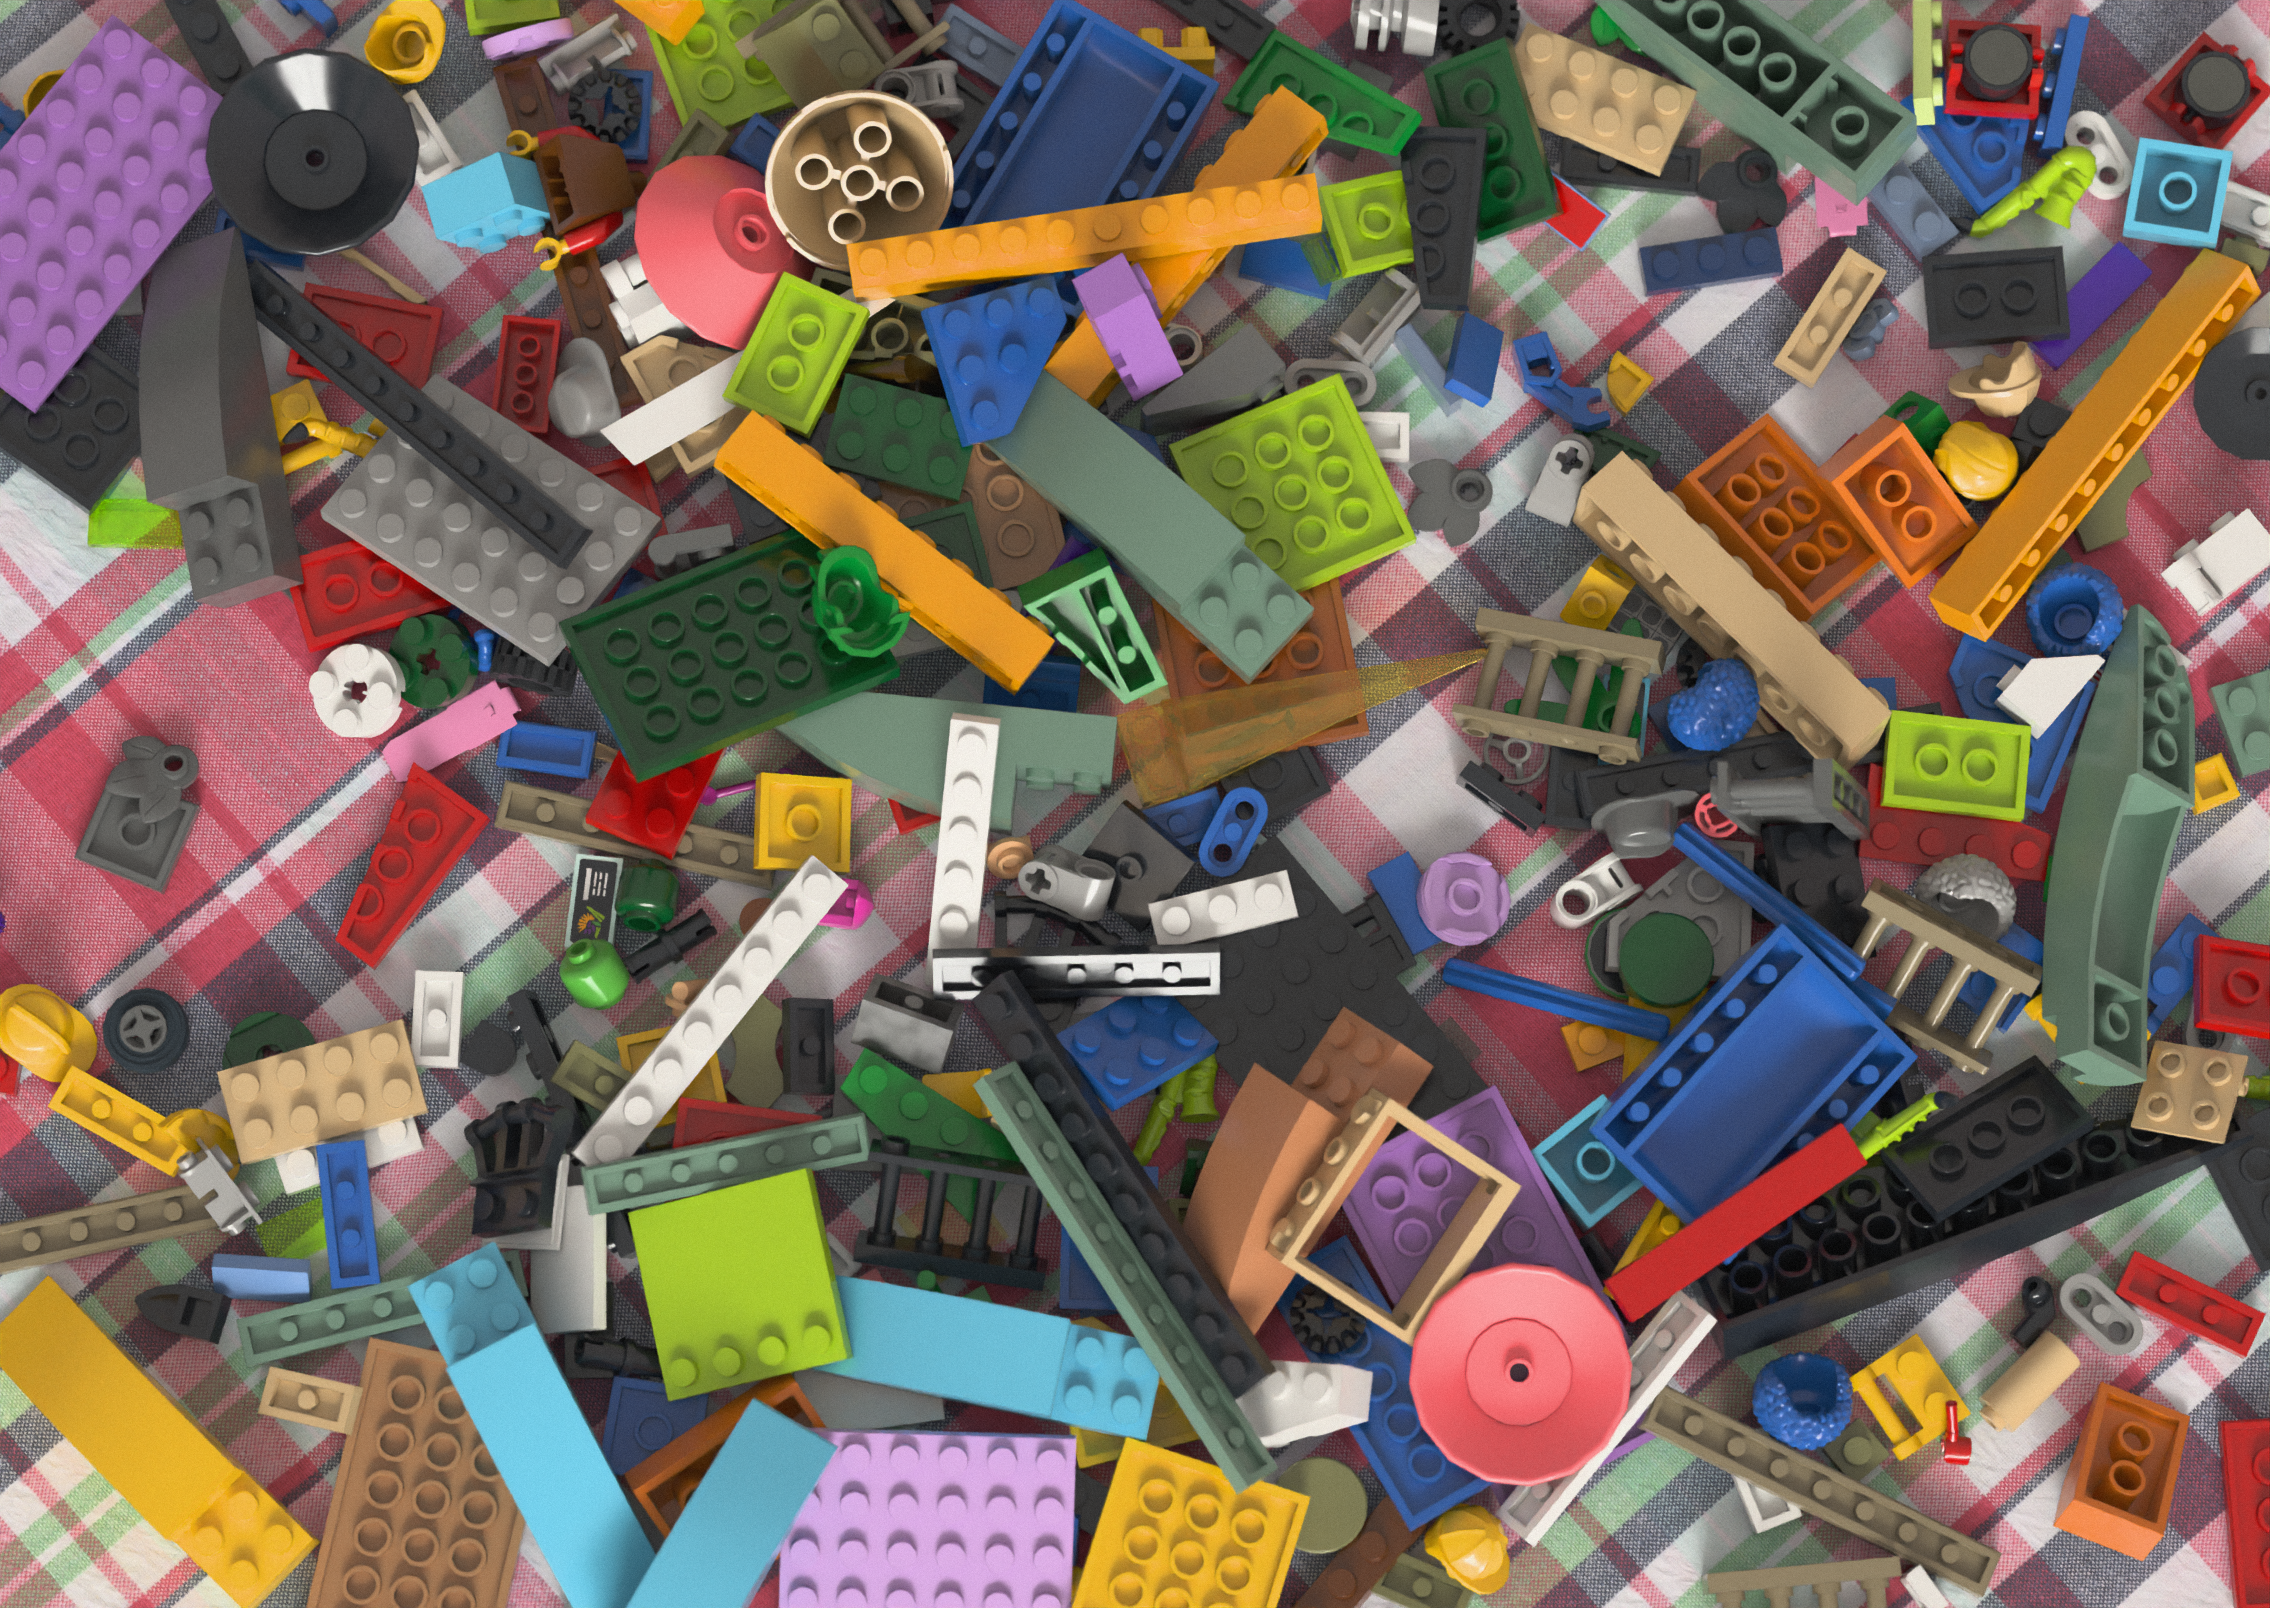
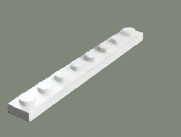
[571,855,848,1165]

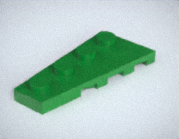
[1221,28,1423,157]
[839,1047,1021,1226]

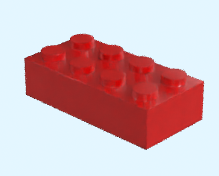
[491,314,564,440]

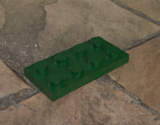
[1423,37,1564,245]

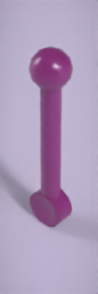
[701,767,795,806]

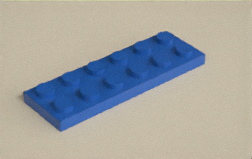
[1275,1235,1494,1532]

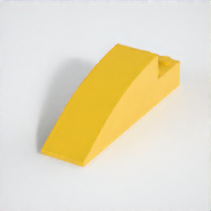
[0,1275,321,1608]

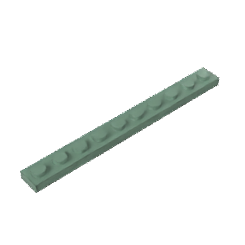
[973,1061,1278,1495]

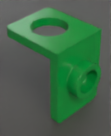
[1878,391,1952,470]

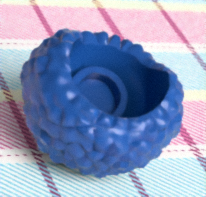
[2025,562,2124,658]
[1667,658,1760,751]
[1752,1351,1853,1450]

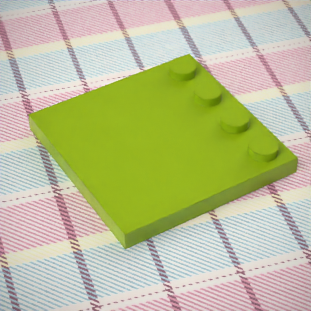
[644,0,796,131]
[1168,373,1417,594]
[628,1168,853,1402]

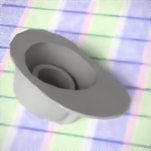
[547,337,621,448]

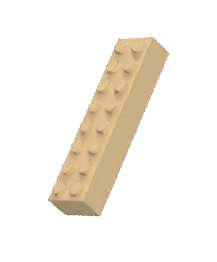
[1572,451,1892,771]

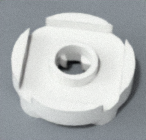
[309,644,405,738]

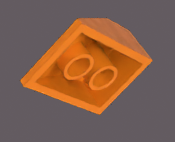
[1812,415,1980,589]
[2053,1382,2190,1561]

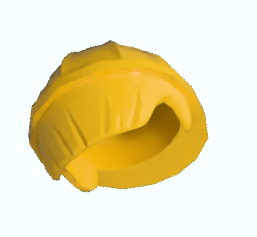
[363,0,446,86]
[1424,1503,1510,1594]

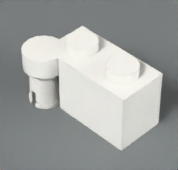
[600,253,695,349]
[2161,508,2270,617]

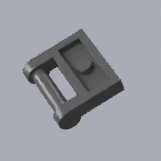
[648,523,737,581]

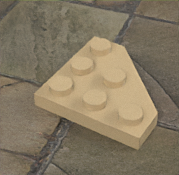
[620,335,750,479]

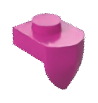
[817,878,874,930]

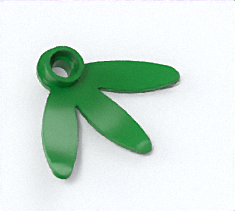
[1504,618,1644,739]

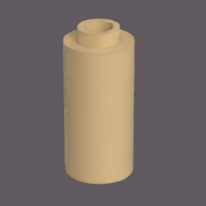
[1979,1331,2081,1432]

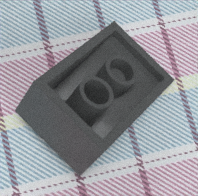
[1140,322,1286,437]

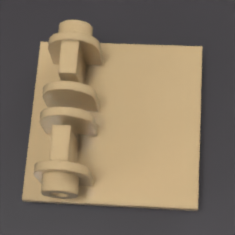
[2131,1040,2249,1144]

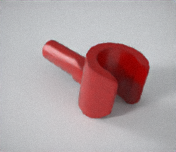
[1940,1400,1972,1466]

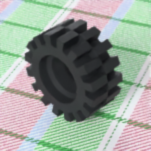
[1436,0,1520,58]
[489,636,579,698]

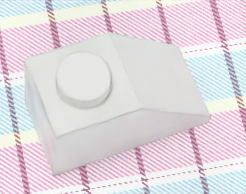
[1994,655,2105,739]

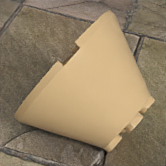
[765,90,954,272]

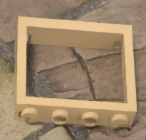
[1265,1087,1522,1347]

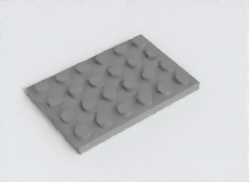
[320,373,662,667]

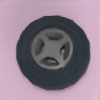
[102,988,190,1074]

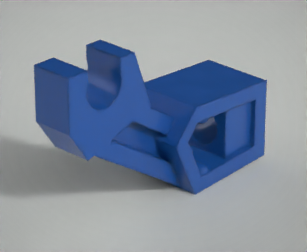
[1512,331,1611,433]

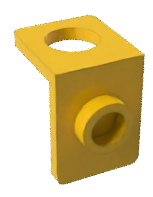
[1560,554,1637,631]
[922,1068,993,1119]

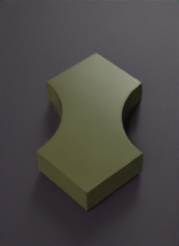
[2074,447,2153,555]
[724,994,783,1108]

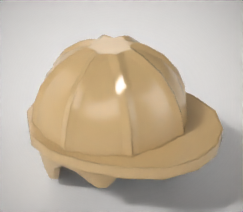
[1948,341,2042,418]

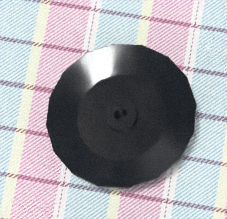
[2193,327,2270,461]

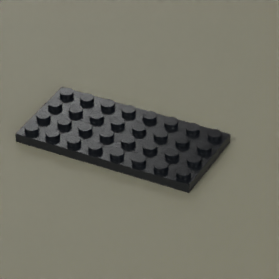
[1143,834,1520,1214]

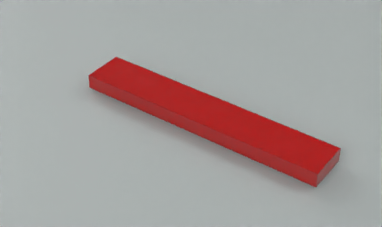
[1603,1123,1868,1322]

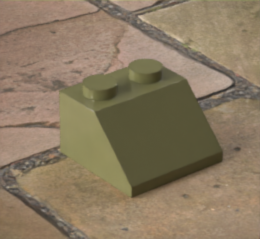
[752,0,886,109]

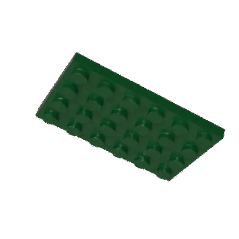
[559,528,900,783]

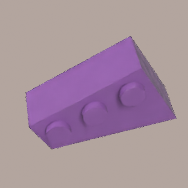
[1072,253,1184,402]

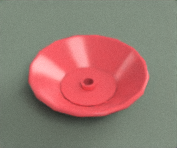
[634,155,821,350]
[1409,1262,1632,1486]

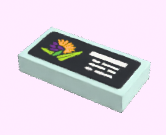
[564,853,625,949]

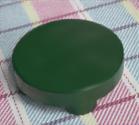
[1617,912,1714,1009]

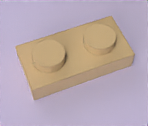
[258,1366,363,1435]

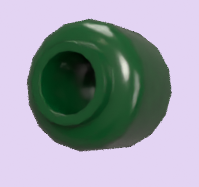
[614,859,680,933]

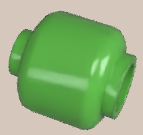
[559,939,630,1010]

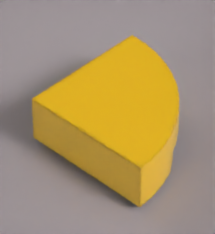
[1606,350,1654,417]

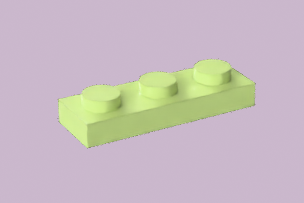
[1913,0,1944,125]

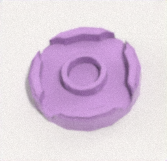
[481,18,574,61]
[1416,851,1511,946]

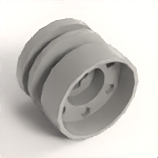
[1350,0,1440,56]

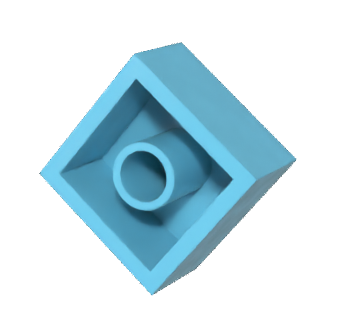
[2122,137,2233,251]
[421,151,551,253]
[1531,1094,1644,1234]

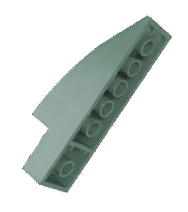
[1594,0,1917,206]
[983,369,1314,685]
[772,692,1117,836]

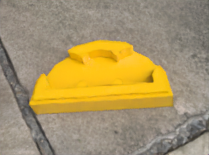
[157,1108,240,1181]

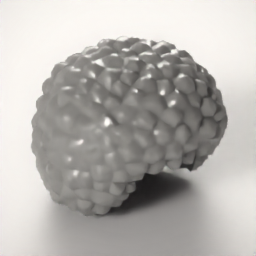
[1914,853,2017,942]

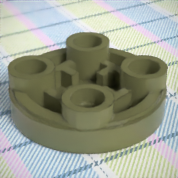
[1275,1456,1368,1554]

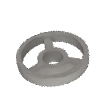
[1483,733,1549,786]

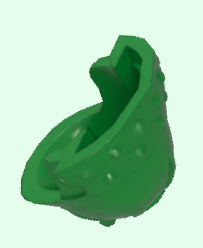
[809,545,911,658]

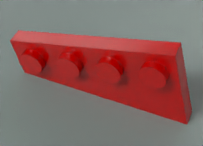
[335,762,491,970]
[1857,763,2052,883]

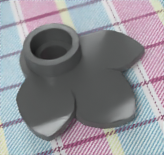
[1407,459,1493,548]
[105,736,199,824]

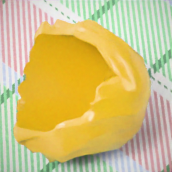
[1932,420,2019,502]

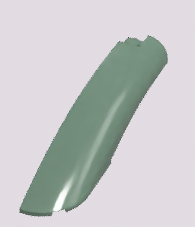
[2042,604,2195,1086]

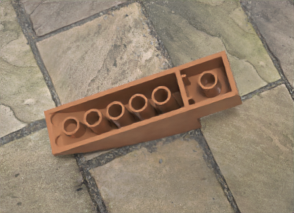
[1182,1007,1434,1380]

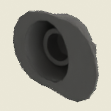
[1591,788,1701,859]

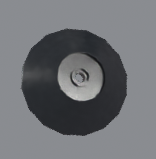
[205,48,420,257]

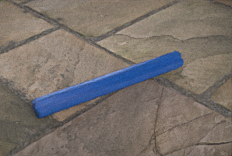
[1673,822,1866,983]
[1442,958,1670,1042]

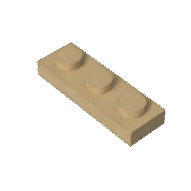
[1773,247,1887,389]

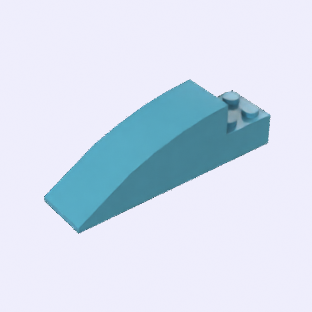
[407,1242,657,1608]
[805,1275,1160,1442]
[626,1397,839,1608]

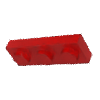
[2113,1251,2266,1358]

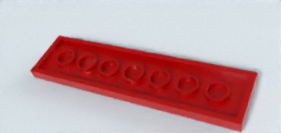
[289,457,669,653]

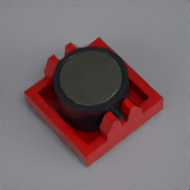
[1943,19,2045,120]
[2142,31,2270,150]

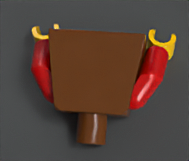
[506,125,647,271]

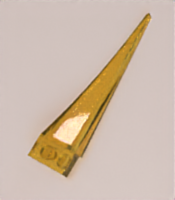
[1115,648,1490,808]

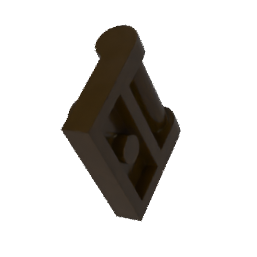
[834,354,945,395]

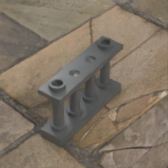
[1710,758,1870,842]

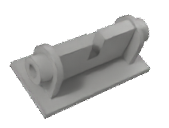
[537,12,637,98]
[176,1137,263,1236]

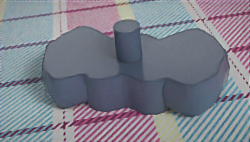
[1842,298,1900,361]

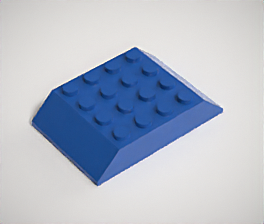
[938,0,1220,320]
[1588,923,1918,1265]

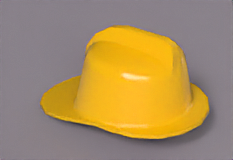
[0,984,97,1082]

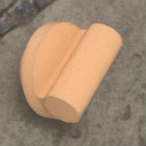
[986,835,1034,879]
[665,978,709,1018]

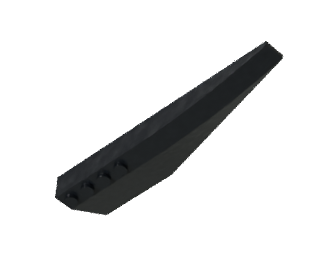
[1690,1103,2254,1361]

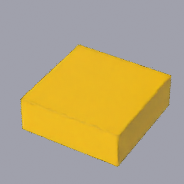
[2191,753,2240,816]

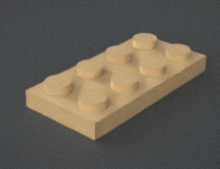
[1515,22,1697,177]
[217,1019,429,1166]

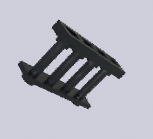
[853,1135,1048,1291]

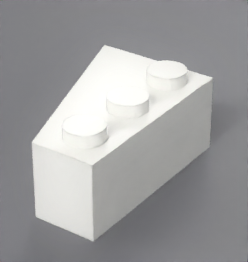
[1209,1360,1373,1454]

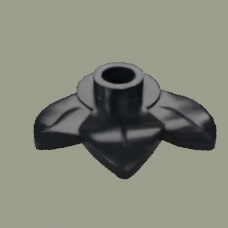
[1696,149,1787,234]

